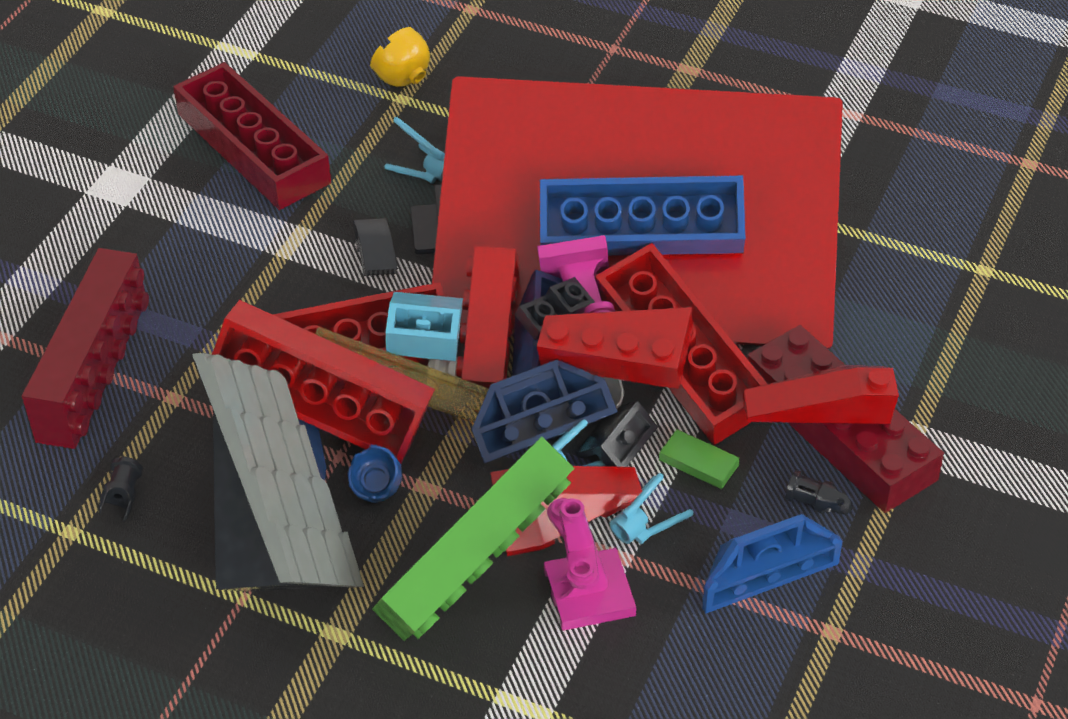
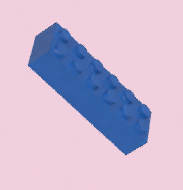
[540,175,746,256]

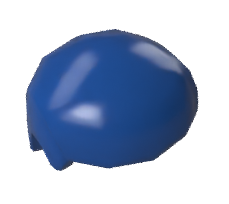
[347,445,402,503]

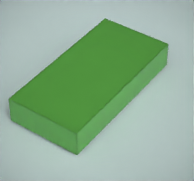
[659,429,739,489]

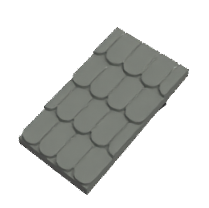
[192,353,364,592]

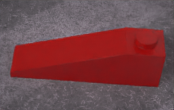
[743,365,899,424]
[490,466,642,556]

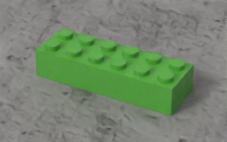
[372,437,575,641]

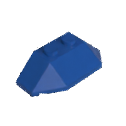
[702,514,843,614]

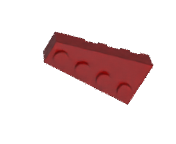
[456,246,520,389]
[537,307,693,389]

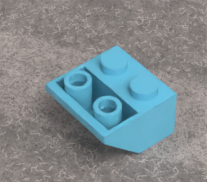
[386,292,463,361]

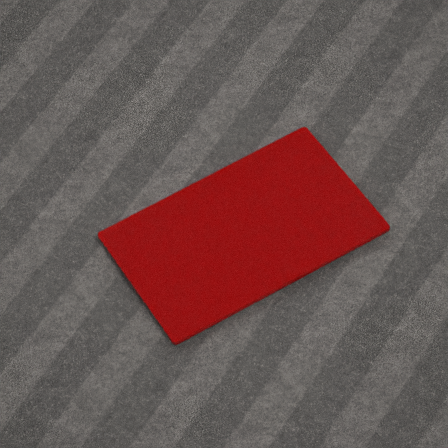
[432,76,843,349]

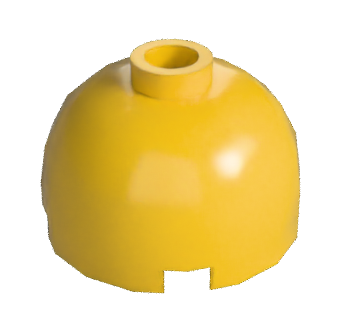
[370,27,430,87]

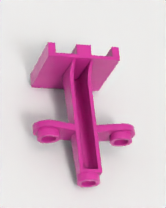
[537,235,615,313]
[544,498,636,631]

